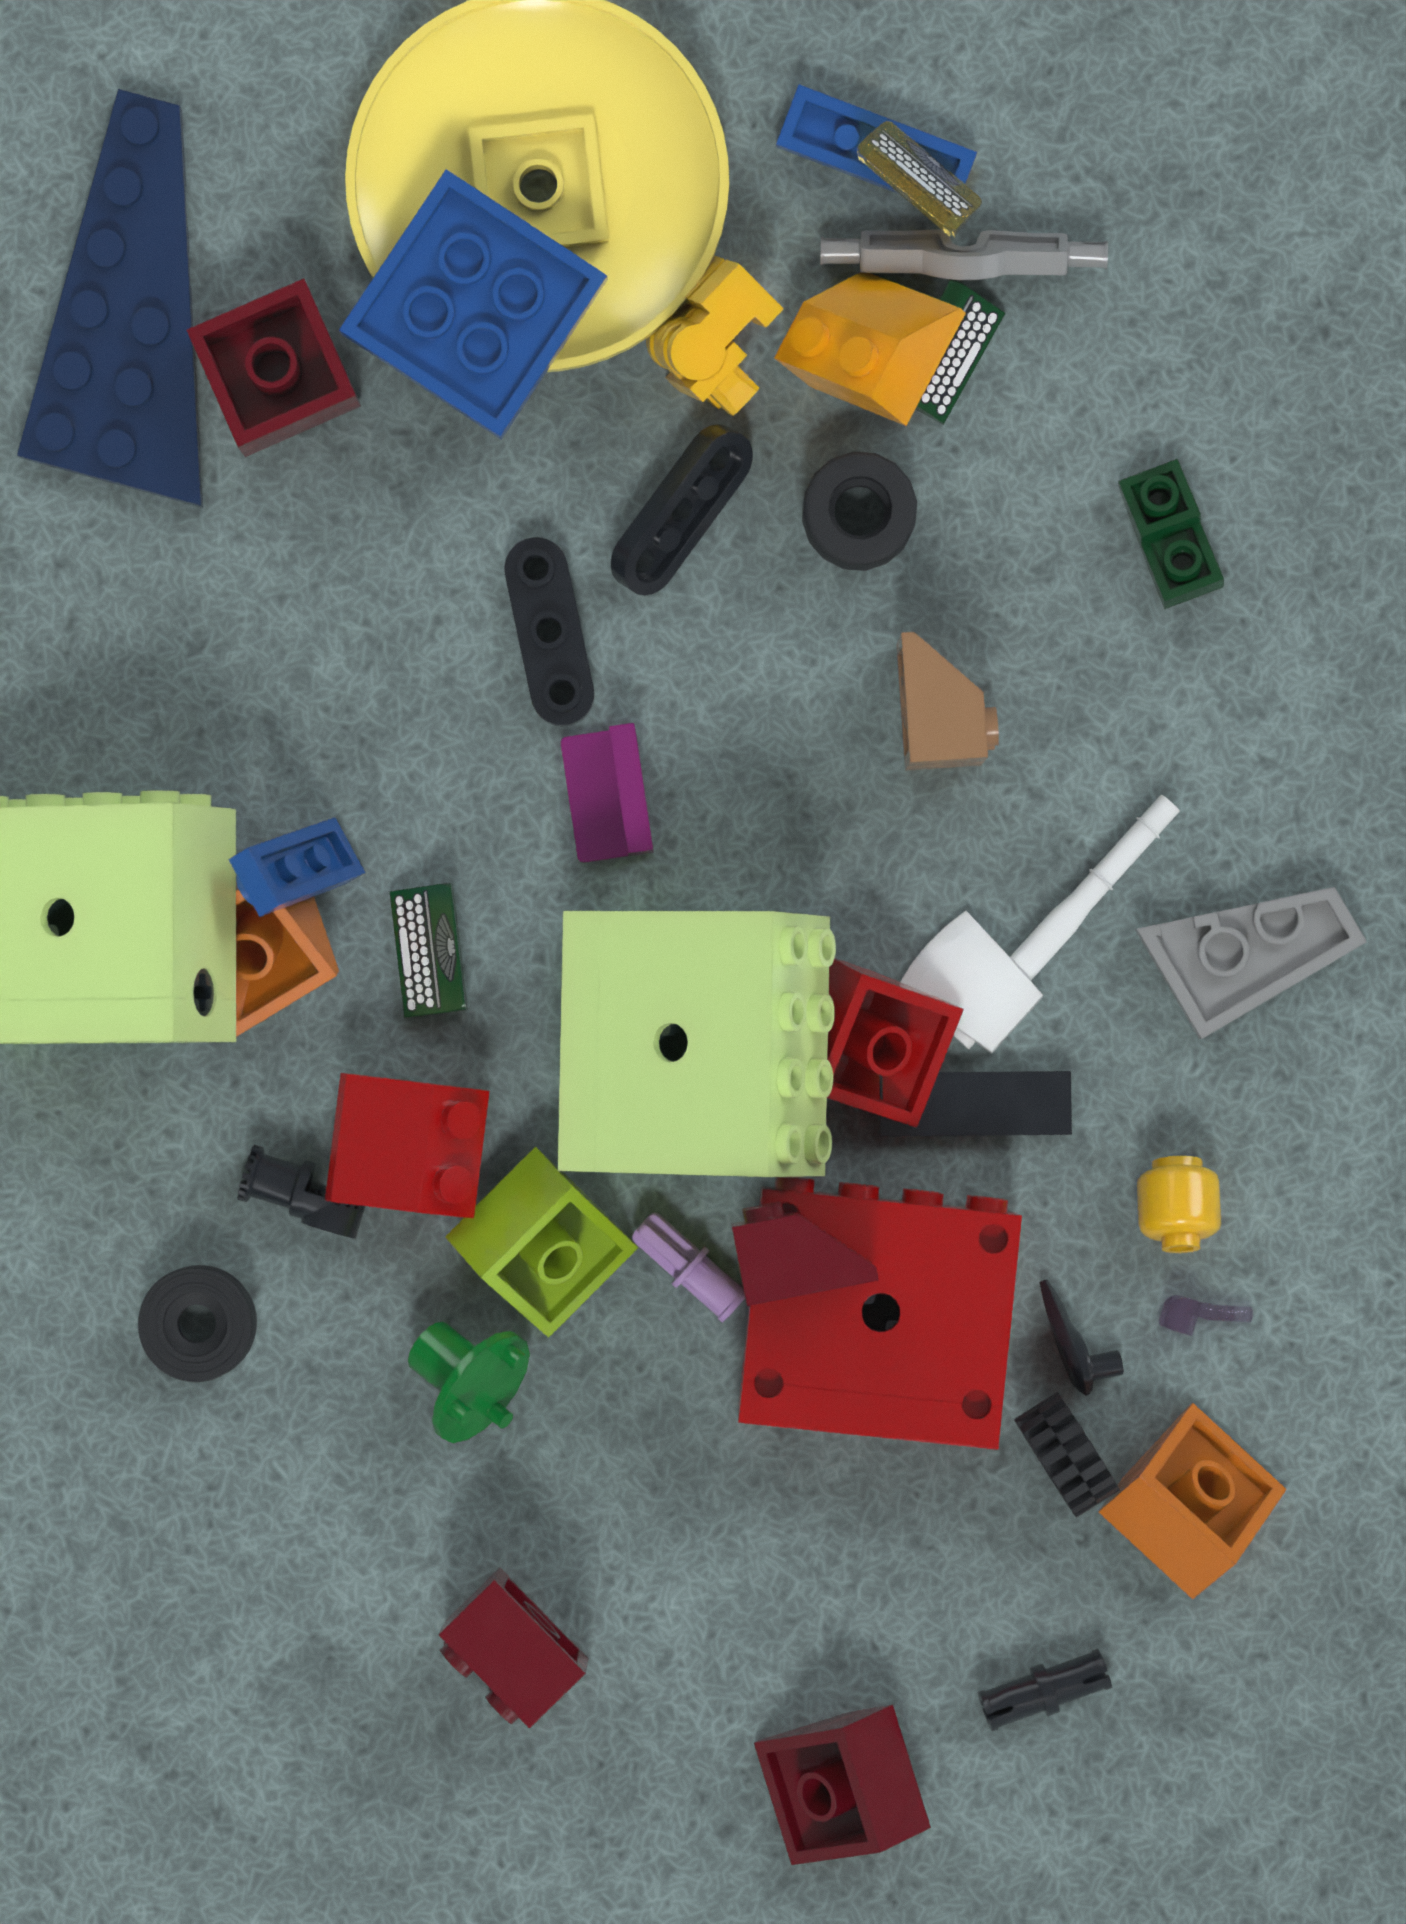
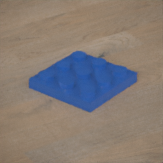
[339,169,608,440]

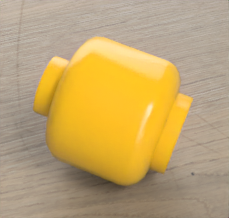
[1137,1156,1221,1253]

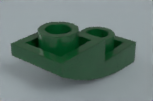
[1118,459,1224,610]

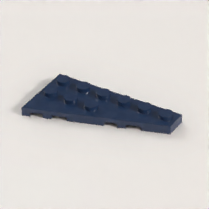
[17,89,203,508]

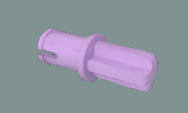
[632,1213,745,1323]

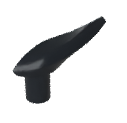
[1039,1279,1124,1396]

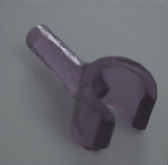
[1159,1295,1253,1336]

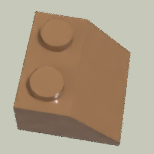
[896,632,999,771]

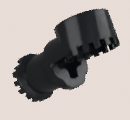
[237,1145,365,1239]

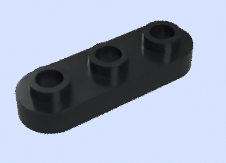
[611,424,753,596]
[504,537,595,727]

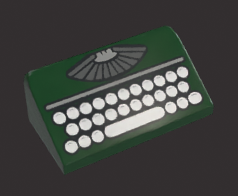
[915,279,1006,425]
[389,883,468,1018]

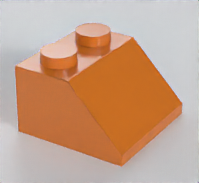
[1098,1403,1287,1599]

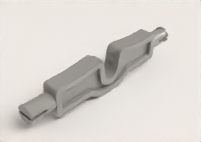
[820,229,1108,280]

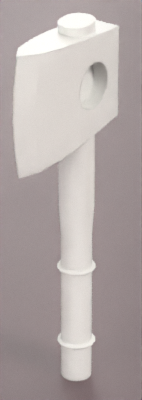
[901,794,1180,1054]

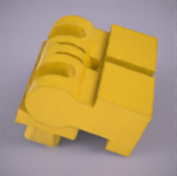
[646,256,784,416]

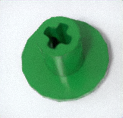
[408,1321,530,1443]

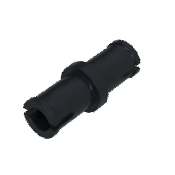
[977,1649,1112,1731]

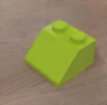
[445,1146,638,1338]

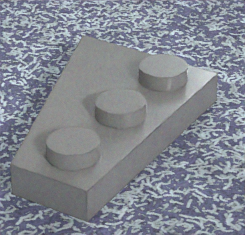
[1135,887,1367,1039]

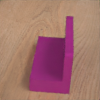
[561,723,654,863]

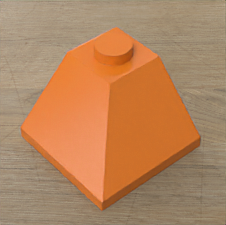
[236,883,339,1037]

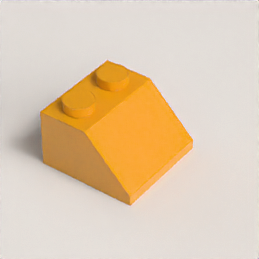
[774,272,966,426]

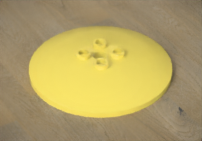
[345,0,729,372]

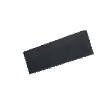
[879,1071,1072,1137]

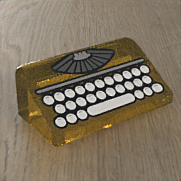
[857,121,982,237]

